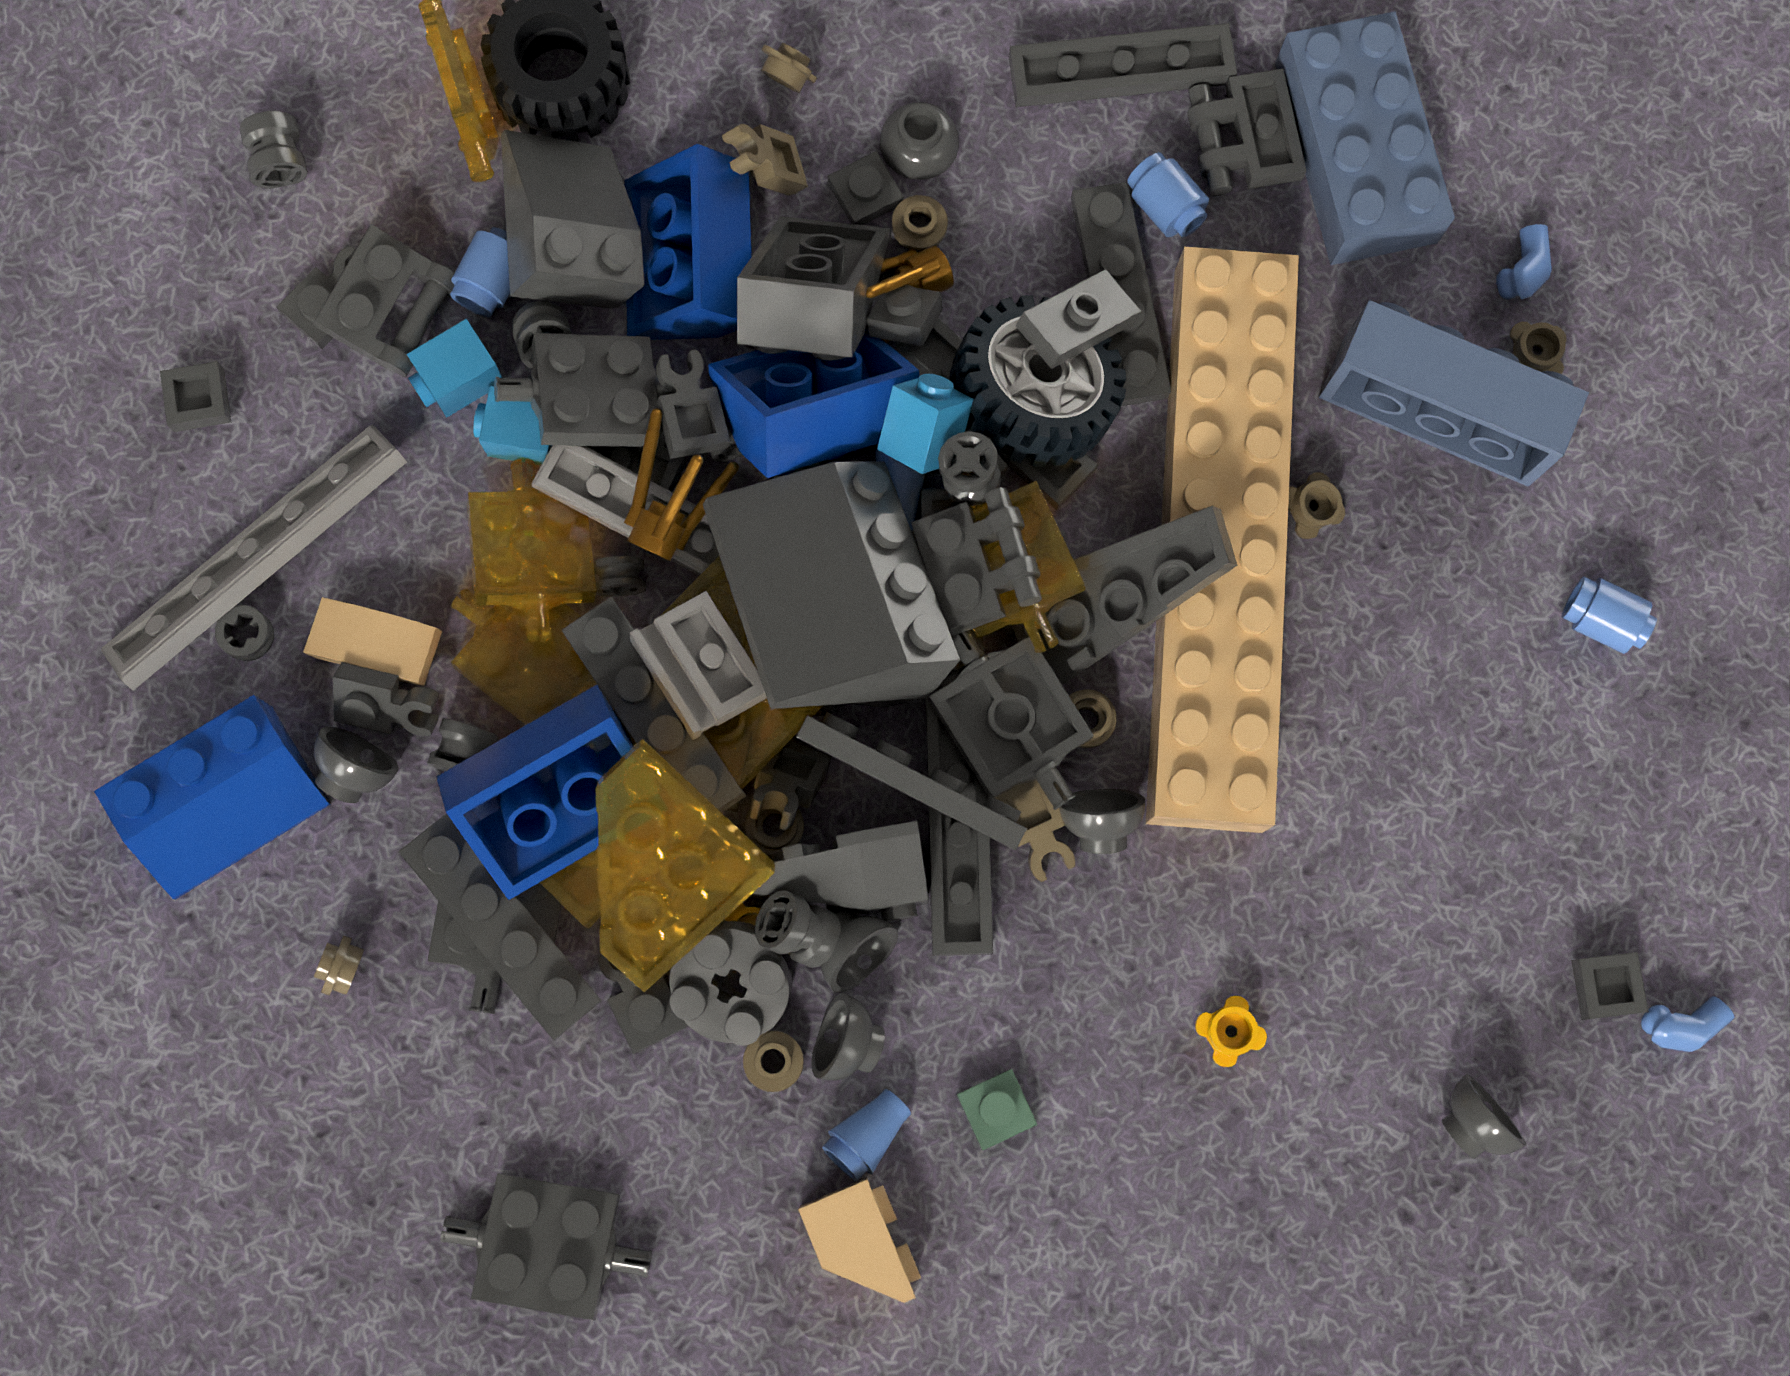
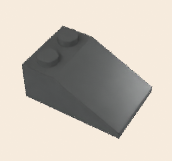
[501,130,644,309]
[737,216,890,361]

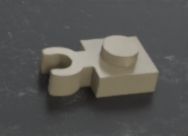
[722,124,808,196]
[996,780,1075,882]

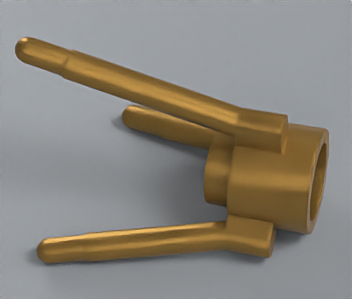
[866,246,954,343]
[624,408,739,561]

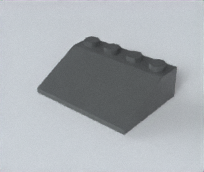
[703,461,960,709]

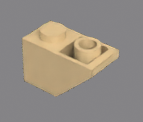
[798,1177,921,1303]

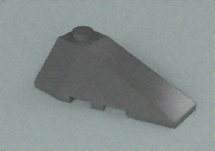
[677,821,928,922]

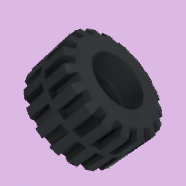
[480,0,630,142]

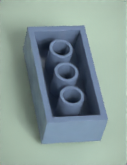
[1275,11,1455,265]
[1319,300,1589,487]

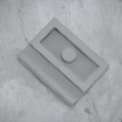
[630,591,767,740]

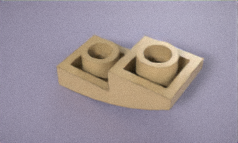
[303,597,442,686]

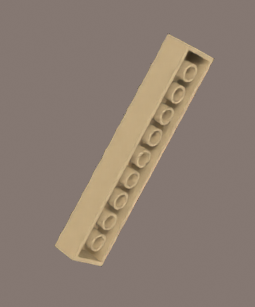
[1146,246,1299,833]

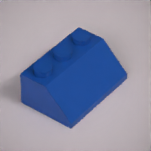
[624,144,752,340]
[708,327,919,478]
[436,685,669,900]
[94,695,331,900]

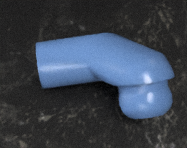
[1496,224,1552,300]
[1641,996,1735,1052]

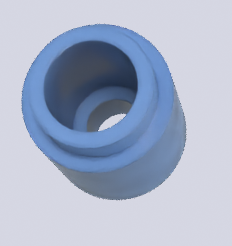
[1127,152,1209,237]
[450,227,510,317]
[1561,576,1657,654]

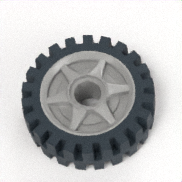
[949,295,1127,467]

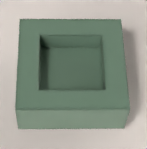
[956,1069,1038,1151]

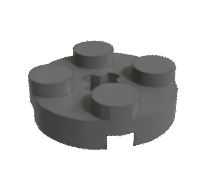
[669,921,793,1046]

